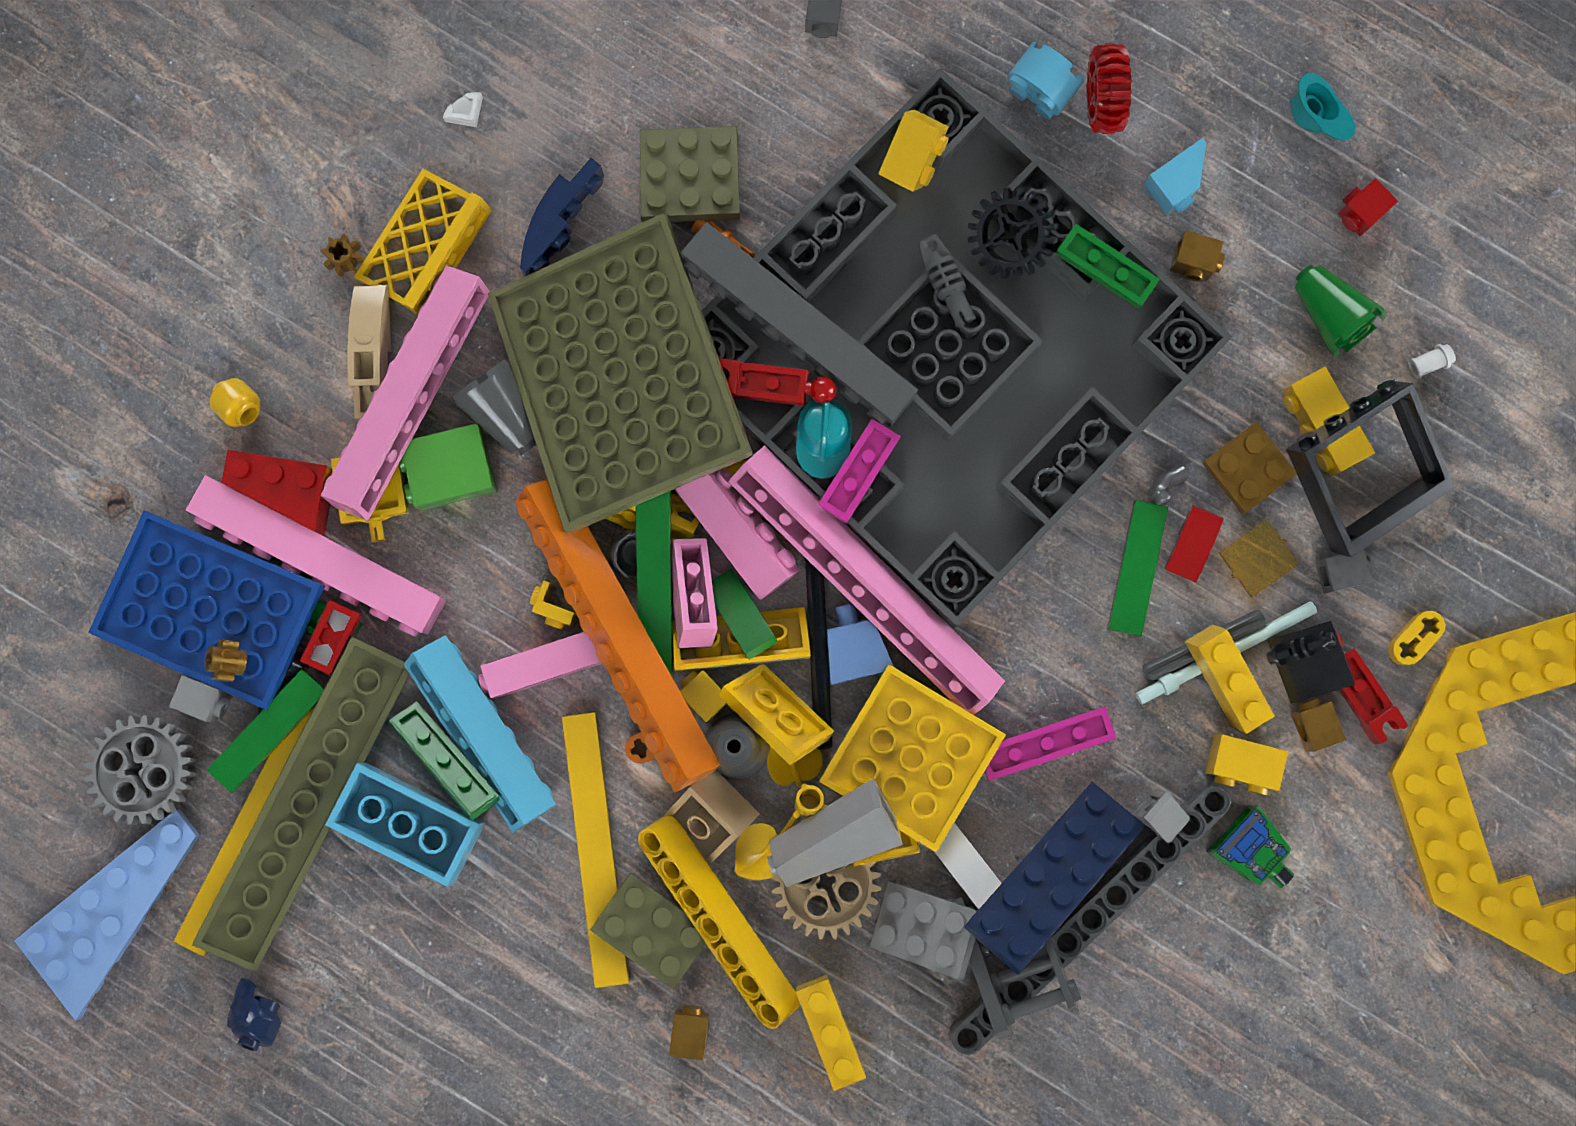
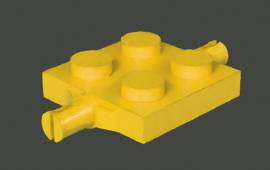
[330,431,409,543]

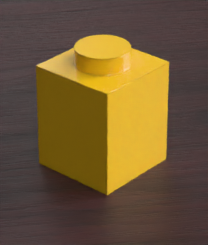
[680,670,727,723]

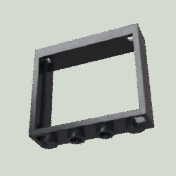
[1286,379,1456,557]

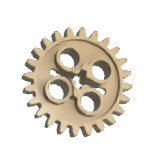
[771,861,881,940]

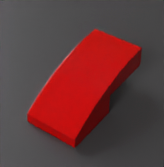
[1165,505,1224,583]

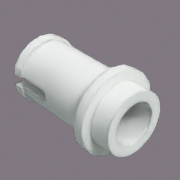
[1408,344,1456,379]

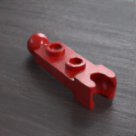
[719,359,836,406]
[1336,632,1408,744]

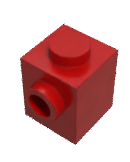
[1337,178,1398,236]

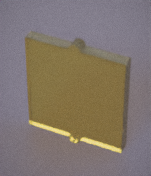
[1219,520,1299,597]

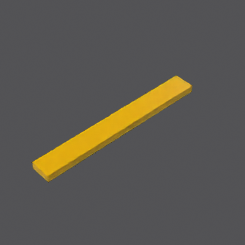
[173,708,314,957]
[562,712,630,988]

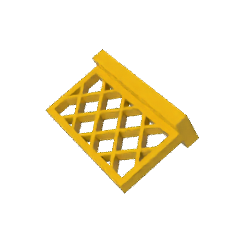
[354,168,492,316]

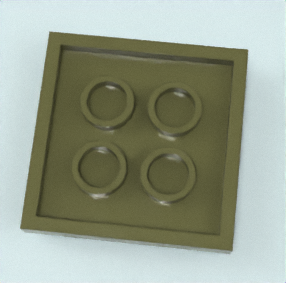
[640,126,740,222]

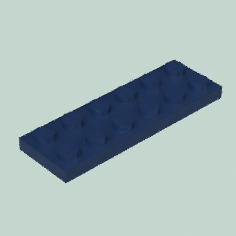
[964,781,1146,975]

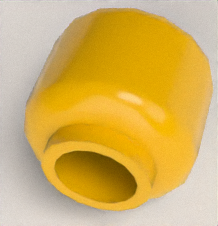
[209,378,260,427]

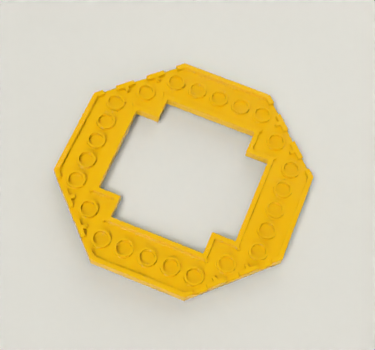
[1387,611,1576,974]

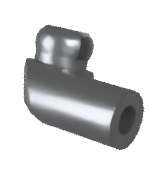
[1149,464,1189,505]

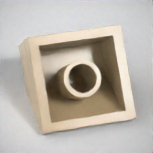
[663,770,760,865]

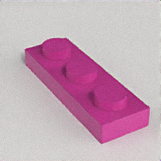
[818,419,901,524]

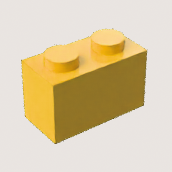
[878,110,949,192]
[1205,734,1288,796]

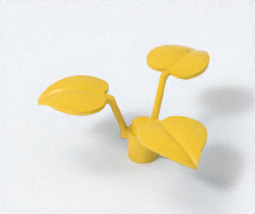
[734,746,827,880]

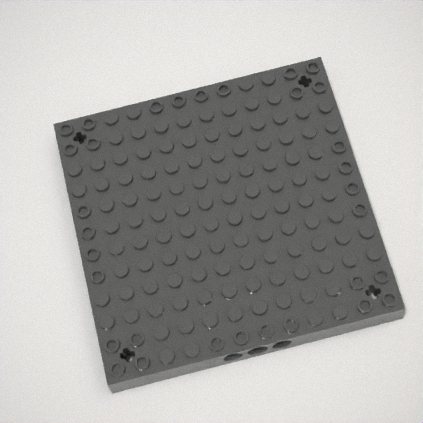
[702,68,1232,629]

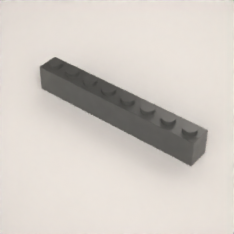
[681,222,918,427]

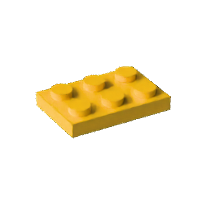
[718,664,834,765]

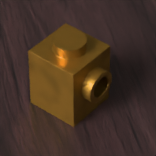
[1170,230,1225,282]

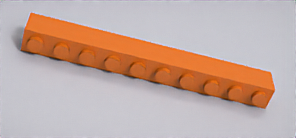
[515,479,721,792]

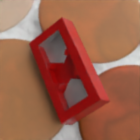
[300,600,362,675]

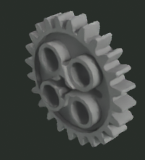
[83,715,197,825]

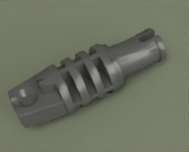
[919,234,976,327]

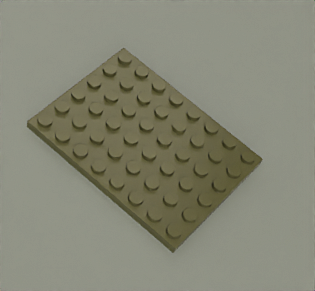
[488,213,753,533]

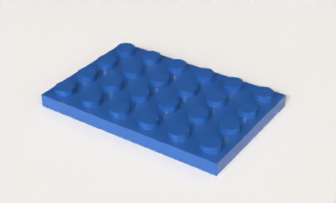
[88,510,325,710]

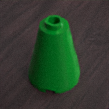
[1295,265,1387,357]

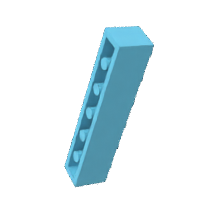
[403,635,556,833]

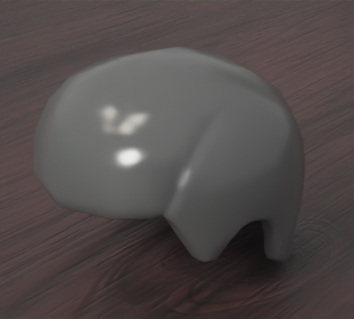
[610,529,637,579]

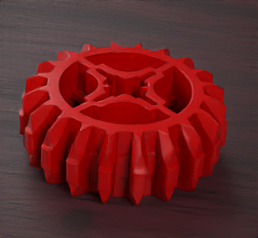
[1086,43,1132,134]

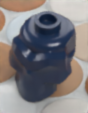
[227,977,282,1051]

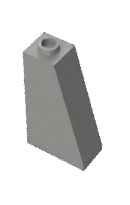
[767,779,903,887]

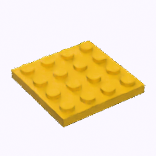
[819,664,1006,852]

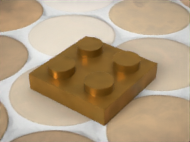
[1202,422,1297,515]

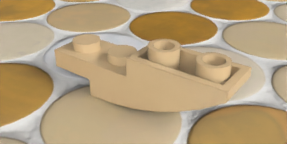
[347,285,392,419]

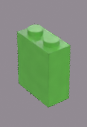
[399,423,498,511]

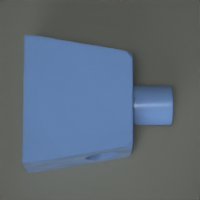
[827,604,893,685]

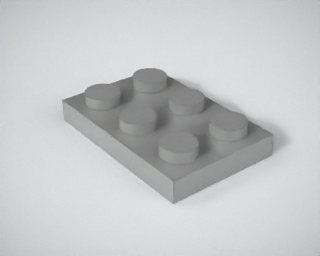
[870,881,978,980]

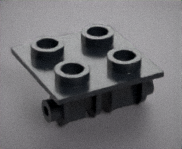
[1267,620,1355,704]

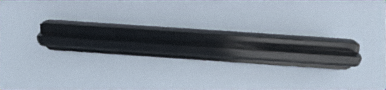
[805,558,833,750]

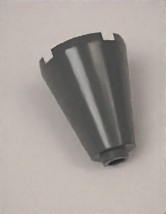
[452,360,536,455]
[705,713,770,780]

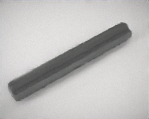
[1142,610,1267,681]

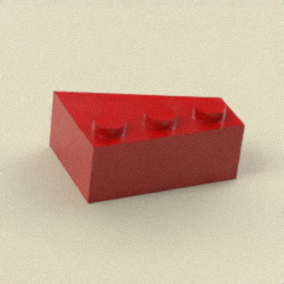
[221,450,332,536]

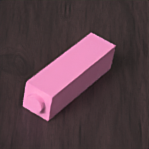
[478,632,603,699]

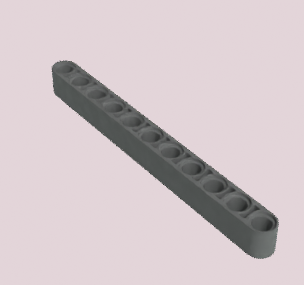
[949,786,1231,1055]

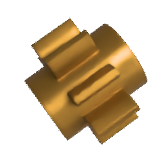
[320,233,364,277]
[204,640,247,682]

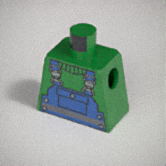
[1206,805,1294,888]

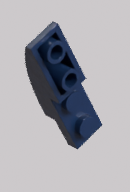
[520,158,604,276]

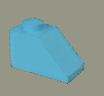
[1144,138,1206,216]

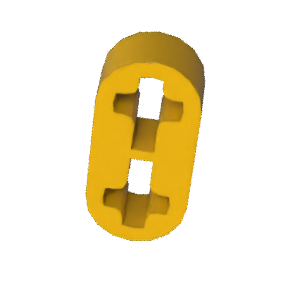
[1388,611,1446,666]

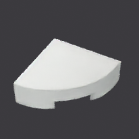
[443,92,483,127]

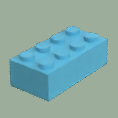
[325,763,486,887]

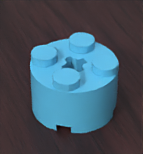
[1007,42,1084,120]

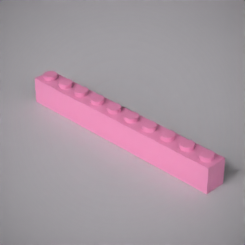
[728,445,1005,715]

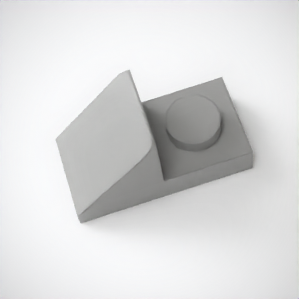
[1133,790,1190,843]

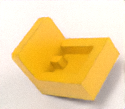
[530,580,578,630]

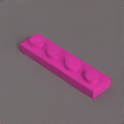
[984,706,1116,781]

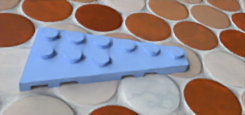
[14,809,200,1021]

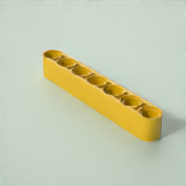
[638,815,800,1029]

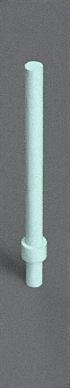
[1135,601,1317,705]

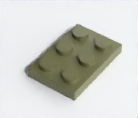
[590,873,706,990]

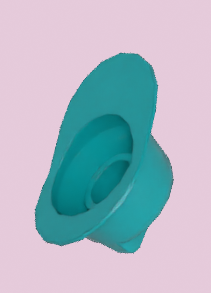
[1290,73,1356,141]
[796,400,852,479]

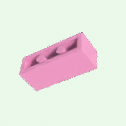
[672,538,718,648]

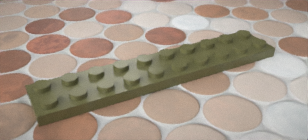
[192,636,409,972]

